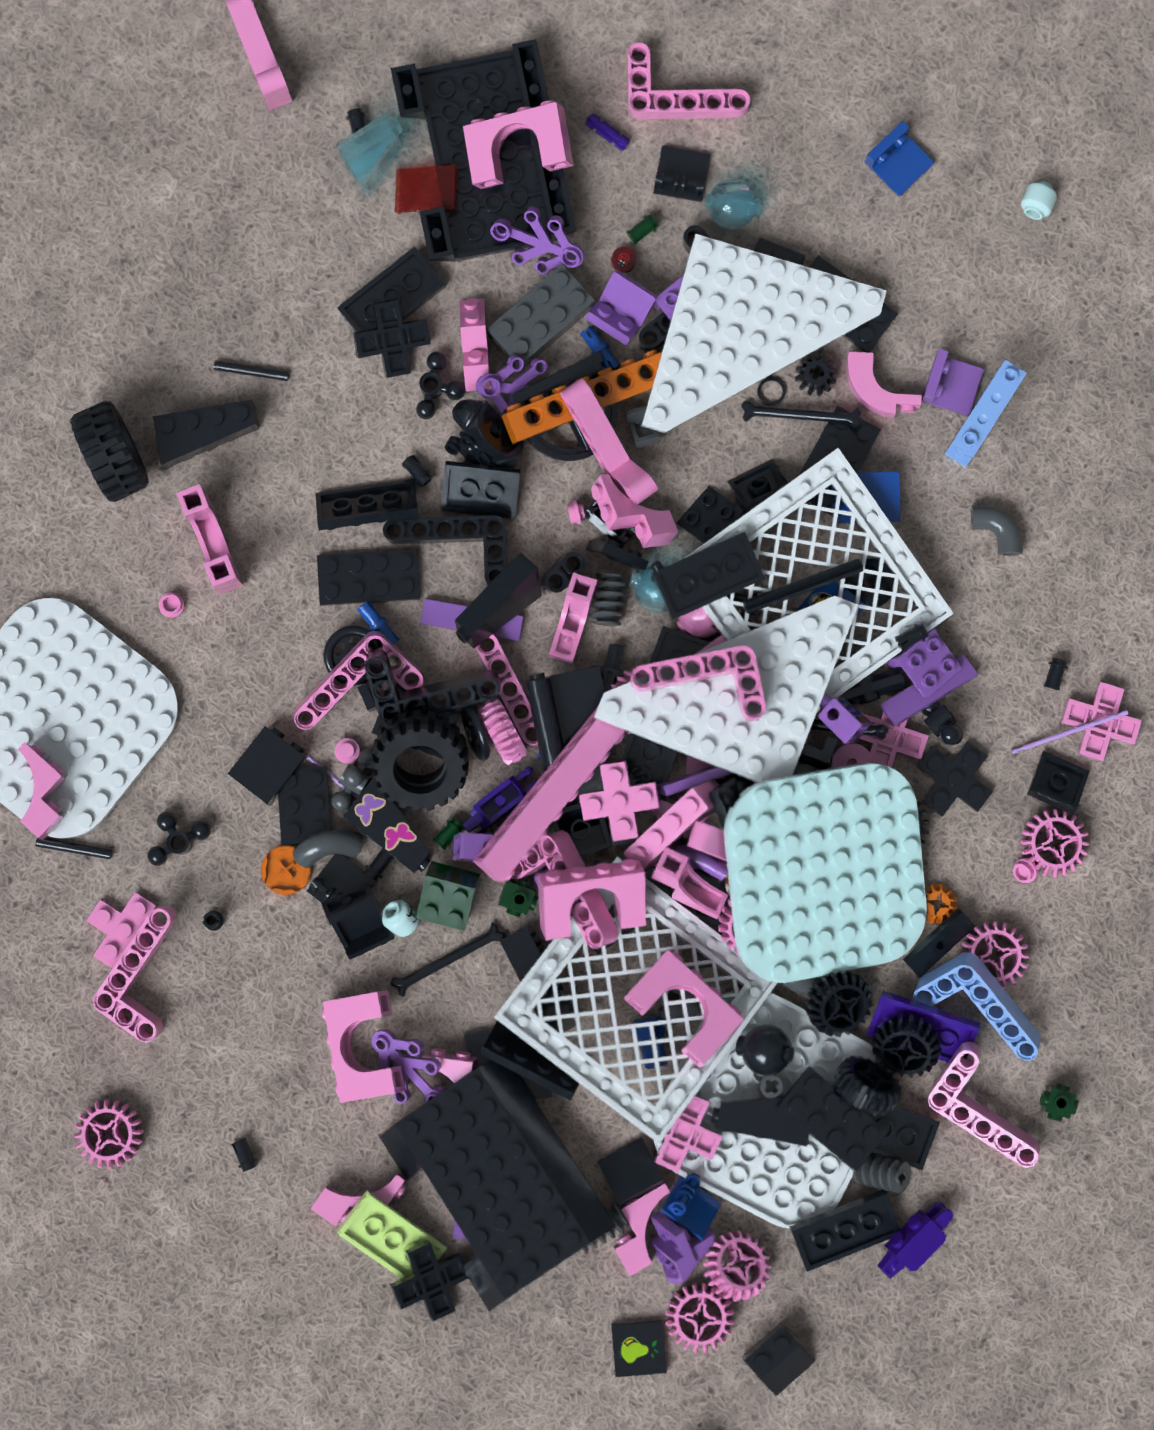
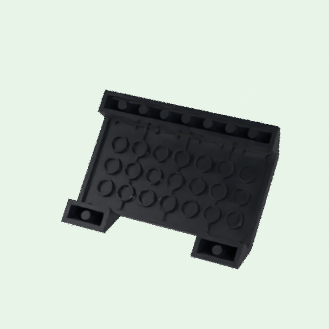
[391,39,576,262]
[380,1060,617,1311]

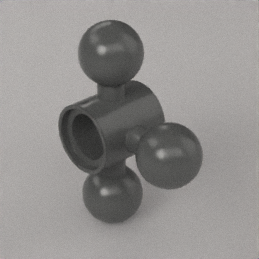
[331,748,373,811]

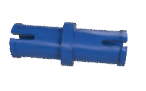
[580,326,621,371]
[356,600,400,644]

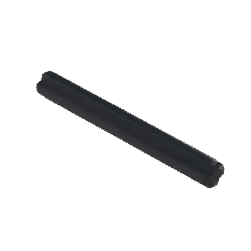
[743,559,863,613]

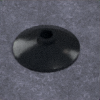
[845,558,894,607]

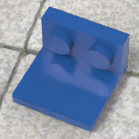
[865,121,934,196]

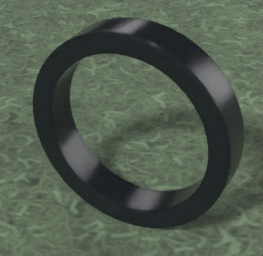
[757,377,785,406]

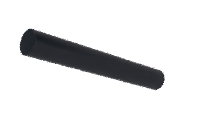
[214,360,289,381]
[36,838,112,860]

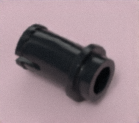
[346,108,369,142]
[402,455,433,487]
[894,623,929,651]
[1044,657,1068,691]
[364,848,394,881]
[203,911,224,931]
[231,1138,257,1172]

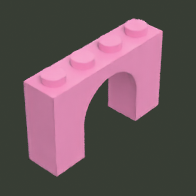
[463,100,574,189]
[176,484,243,595]
[623,779,719,870]
[538,859,646,940]
[624,950,744,1068]
[322,990,406,1103]

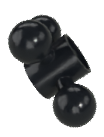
[416,351,466,420]
[921,701,963,745]
[147,811,211,866]

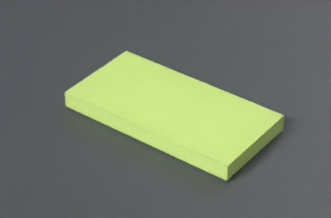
[336,1190,447,1279]

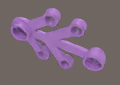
[490,207,584,274]
[476,355,557,422]
[372,1030,445,1104]

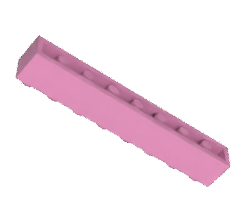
[473,707,626,882]

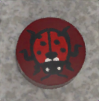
[611,247,636,273]

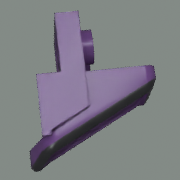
[650,1211,715,1284]

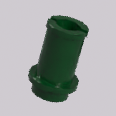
[626,214,659,245]
[433,817,464,850]

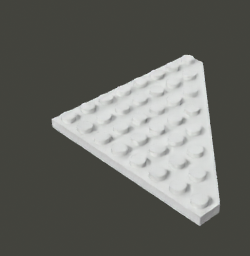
[641,234,887,433]
[594,596,858,783]

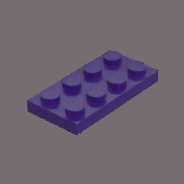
[866,991,980,1062]

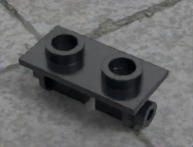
[585,502,635,549]

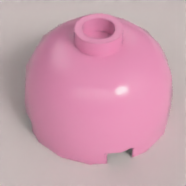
[677,607,719,639]

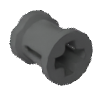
[759,1075,783,1098]

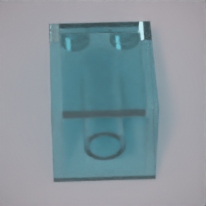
[336,113,404,198]

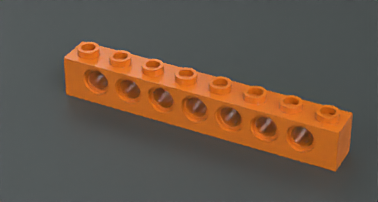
[501,349,662,444]

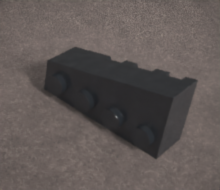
[153,399,259,470]
[500,927,576,1032]

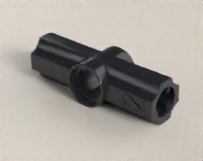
[837,668,906,711]

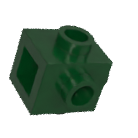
[498,879,538,917]
[1039,1083,1079,1122]

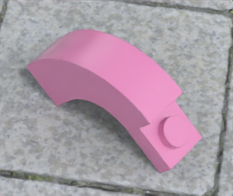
[846,352,922,418]
[548,573,597,664]

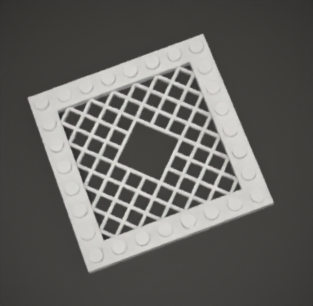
[681,448,954,712]
[494,857,778,1144]

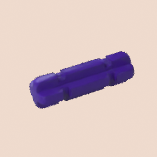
[585,114,630,151]

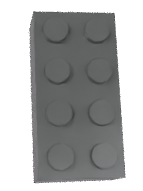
[487,264,595,372]

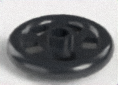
[323,626,381,686]
[461,704,490,761]

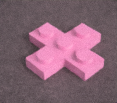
[1061,682,1142,762]
[859,696,929,768]
[579,761,660,841]
[86,892,164,969]
[652,1096,723,1173]

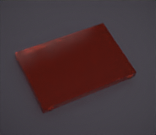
[395,164,457,214]

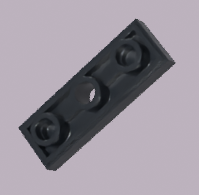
[903,908,976,978]

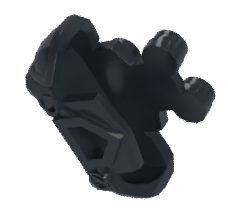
[445,399,524,468]

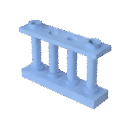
[945,360,1027,468]

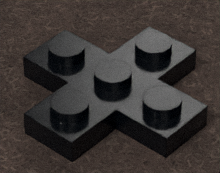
[353,299,431,378]
[916,741,993,817]
[390,1240,468,1322]

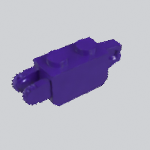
[462,766,539,833]
[877,1201,954,1279]

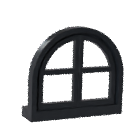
[506,352,618,461]

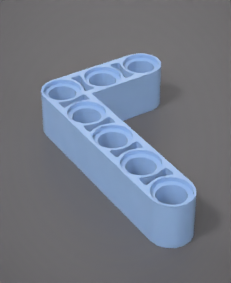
[913,952,1041,1061]

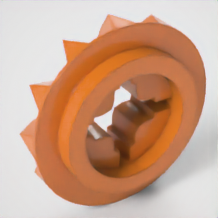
[925,884,957,924]

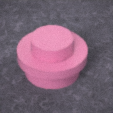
[567,500,585,525]
[159,592,184,618]
[335,738,360,764]
[1013,858,1038,883]

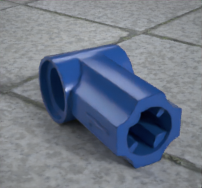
[632,1016,668,1069]

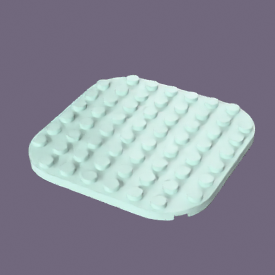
[724,762,927,983]

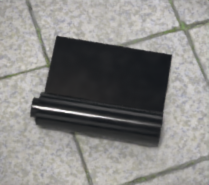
[525,666,617,771]

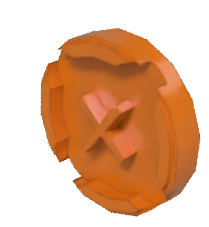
[261,845,312,895]

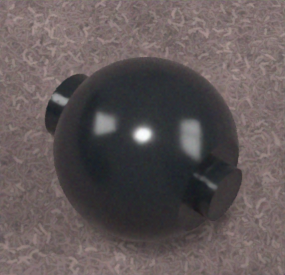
[736,1024,794,1076]

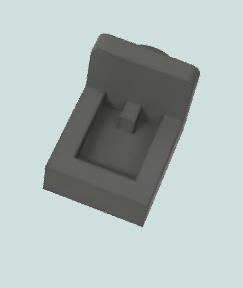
[626,405,660,449]

